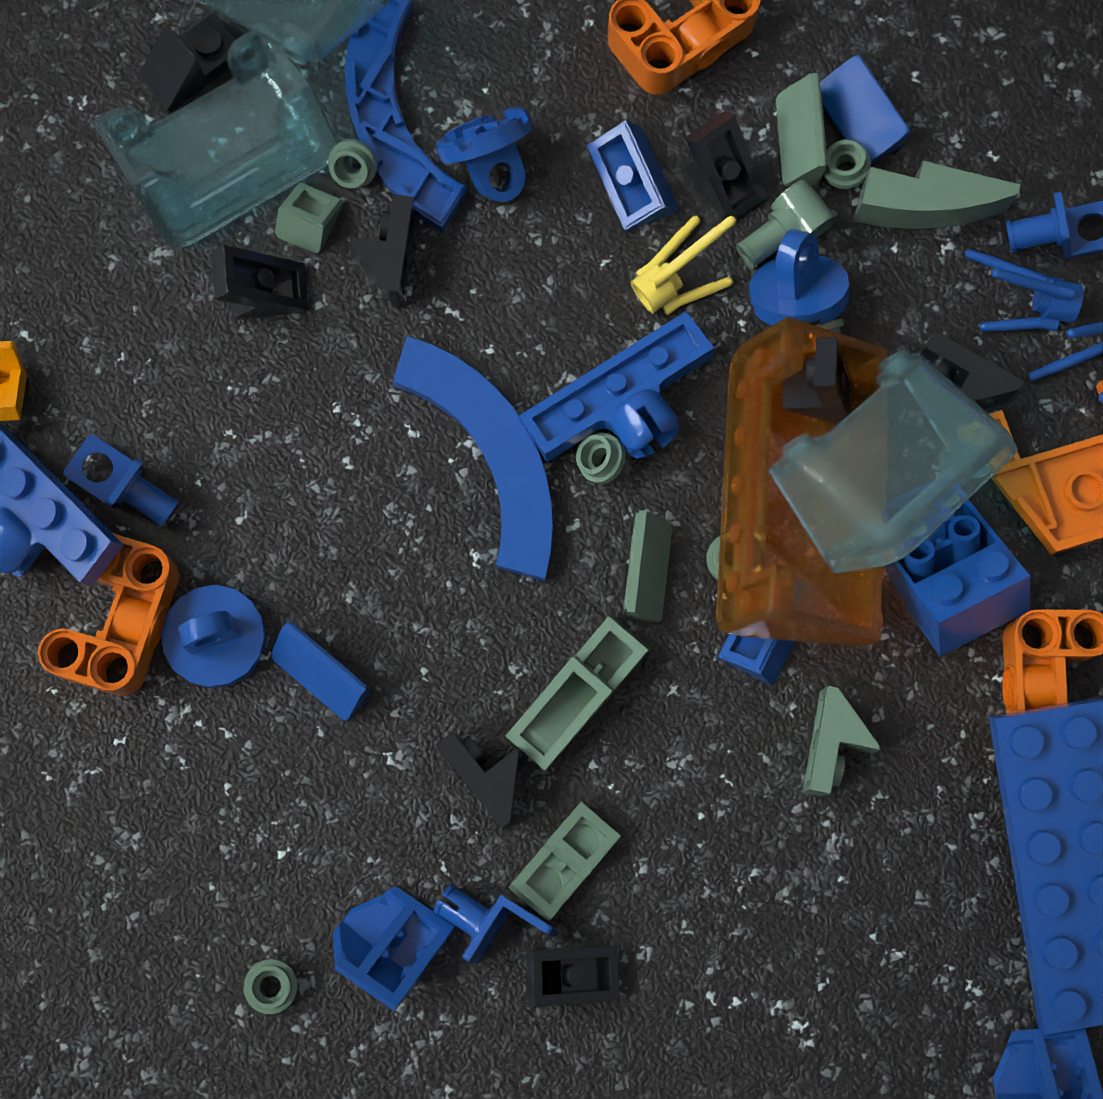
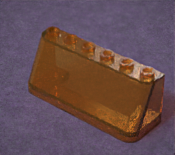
[716,317,889,646]

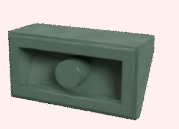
[776,73,827,186]
[623,510,672,623]

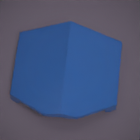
[333,886,455,1012]
[993,1028,1103,1099]

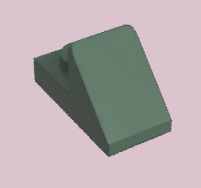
[802,686,881,797]

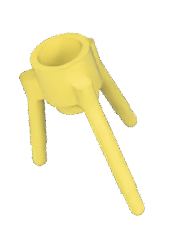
[630,216,736,315]

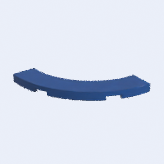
[345,0,467,233]
[393,336,553,582]

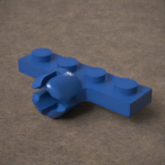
[518,311,715,462]
[0,424,123,586]

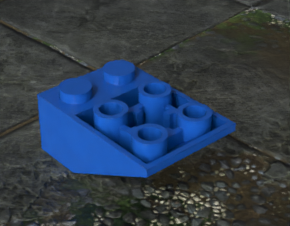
[858,471,1030,657]

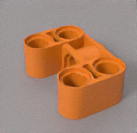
[607,0,760,95]
[38,533,180,696]
[1002,610,1103,714]

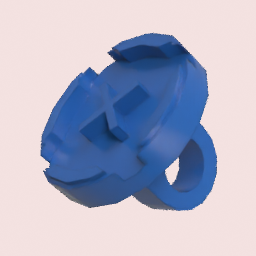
[435,107,533,202]
[749,229,850,330]
[161,585,267,689]

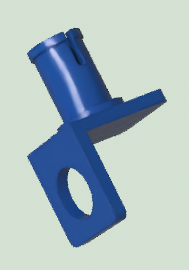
[1006,192,1103,259]
[63,434,179,527]
[433,884,559,965]

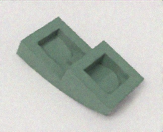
[508,802,621,922]

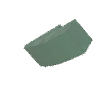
[853,161,1021,229]
[506,615,652,770]

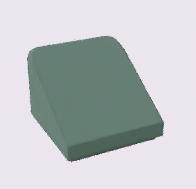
[275,182,344,253]

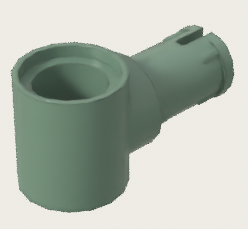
[736,179,836,269]

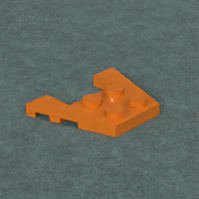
[955,380,1103,555]

